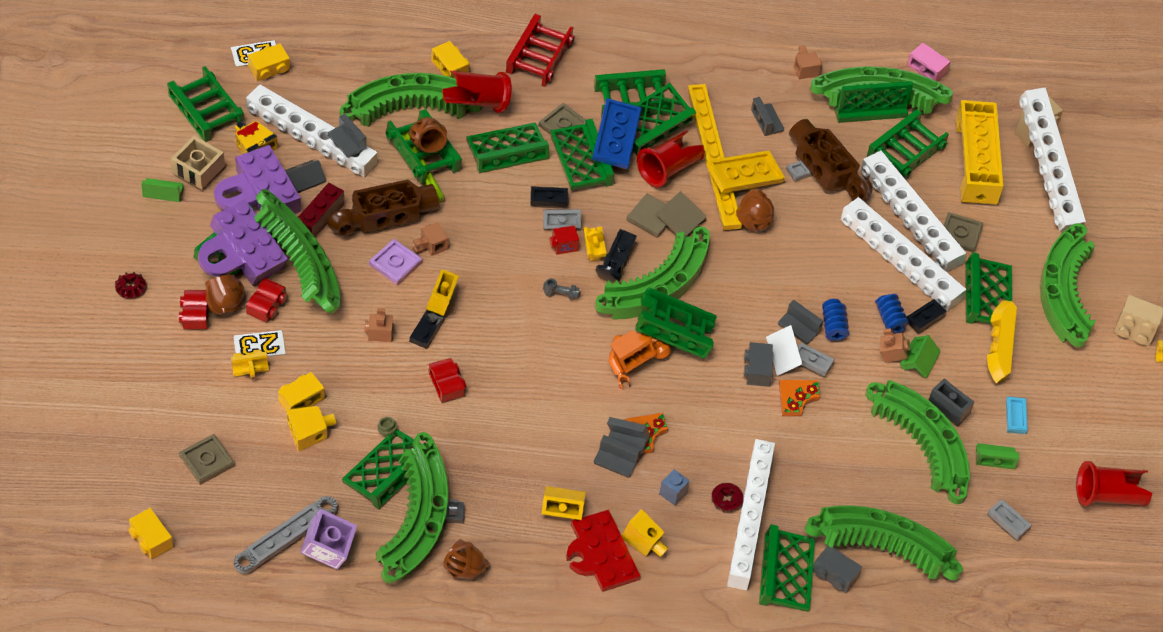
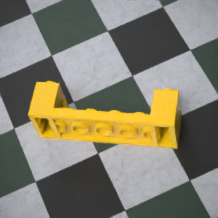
[955,100,1003,205]

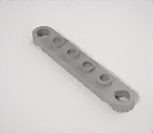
[234,496,337,574]

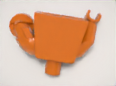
[609,331,671,389]

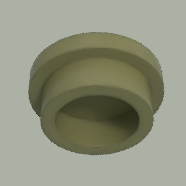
[377,417,398,436]

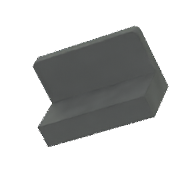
[751,97,784,136]
[328,114,366,158]
[285,159,326,192]
[778,300,824,345]
[607,417,650,455]
[593,435,640,478]

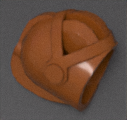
[409,117,447,153]
[736,188,774,231]
[205,275,244,315]
[444,539,490,579]

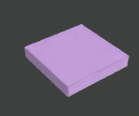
[369,239,423,285]

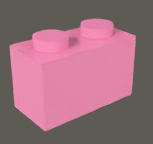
[907,43,951,82]

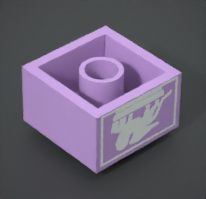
[300,509,357,570]

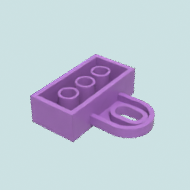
[214,145,301,214]
[198,199,288,286]

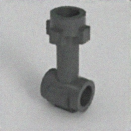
[543,278,580,299]

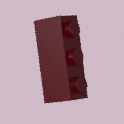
[298,182,344,237]

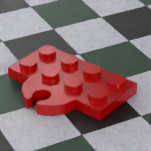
[566,509,641,592]

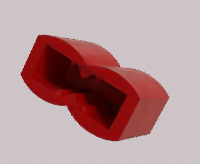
[246,278,287,323]
[179,290,209,329]
[428,358,466,403]

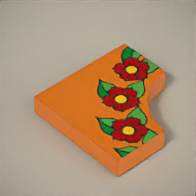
[779,380,820,416]
[625,413,668,454]

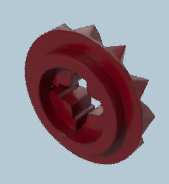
[115,272,146,299]
[712,483,744,512]

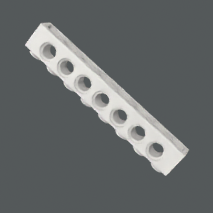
[246,85,378,177]
[1019,87,1086,231]
[861,151,966,272]
[841,197,966,312]
[727,439,775,591]

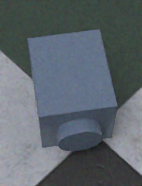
[659,469,690,506]

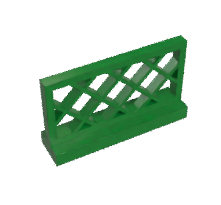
[834,81,913,123]
[632,83,697,155]
[550,119,614,190]
[466,122,549,173]
[965,252,1012,324]
[342,429,431,509]
[759,524,815,612]

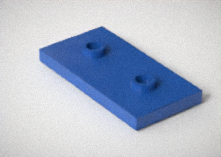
[592,98,641,169]

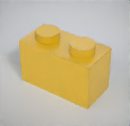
[431,41,470,79]
[248,43,290,81]
[426,269,459,316]
[278,372,325,410]
[541,486,586,520]
[128,507,173,560]

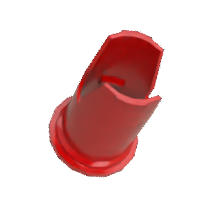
[442,70,512,113]
[636,130,705,188]
[1076,461,1153,507]

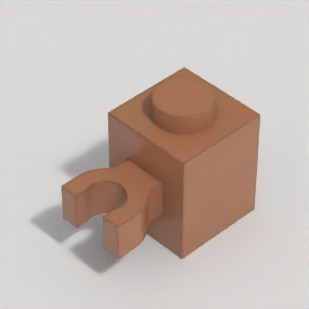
[793,45,822,79]
[413,222,449,256]
[365,308,393,342]
[880,328,911,363]

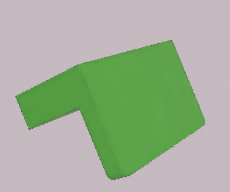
[141,178,184,202]
[900,335,940,378]
[976,443,1019,470]

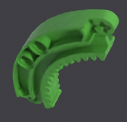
[810,66,953,114]
[340,73,483,127]
[254,189,341,314]
[1040,223,1095,347]
[595,227,710,320]
[866,380,970,504]
[376,432,448,584]
[805,505,963,580]

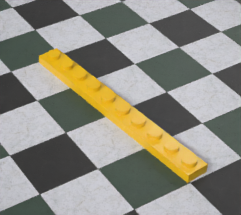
[687,84,742,230]

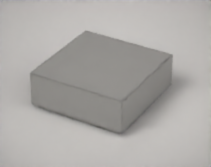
[786,161,811,182]

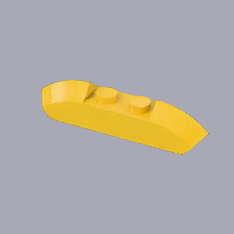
[987,300,1017,384]

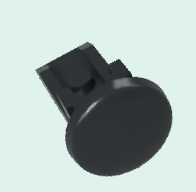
[595,229,637,282]

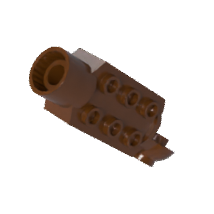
[789,119,873,202]
[327,179,439,236]

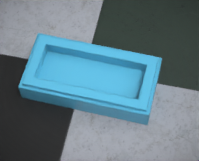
[1006,396,1028,434]

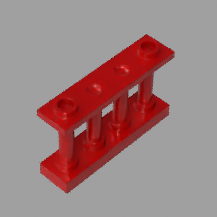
[506,14,575,87]

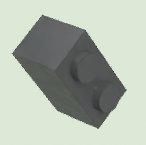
[743,342,773,387]
[929,379,974,426]
[813,545,862,593]

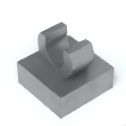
[444,499,464,524]

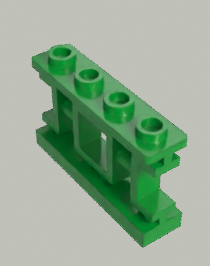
[635,287,717,359]

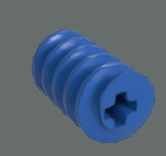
[875,294,909,334]
[822,298,850,341]

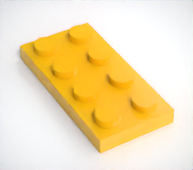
[706,150,785,193]

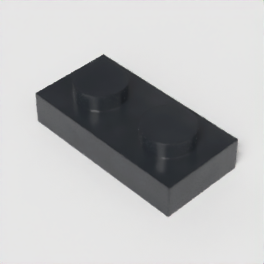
[530,186,568,207]
[906,299,947,333]
[409,310,444,349]

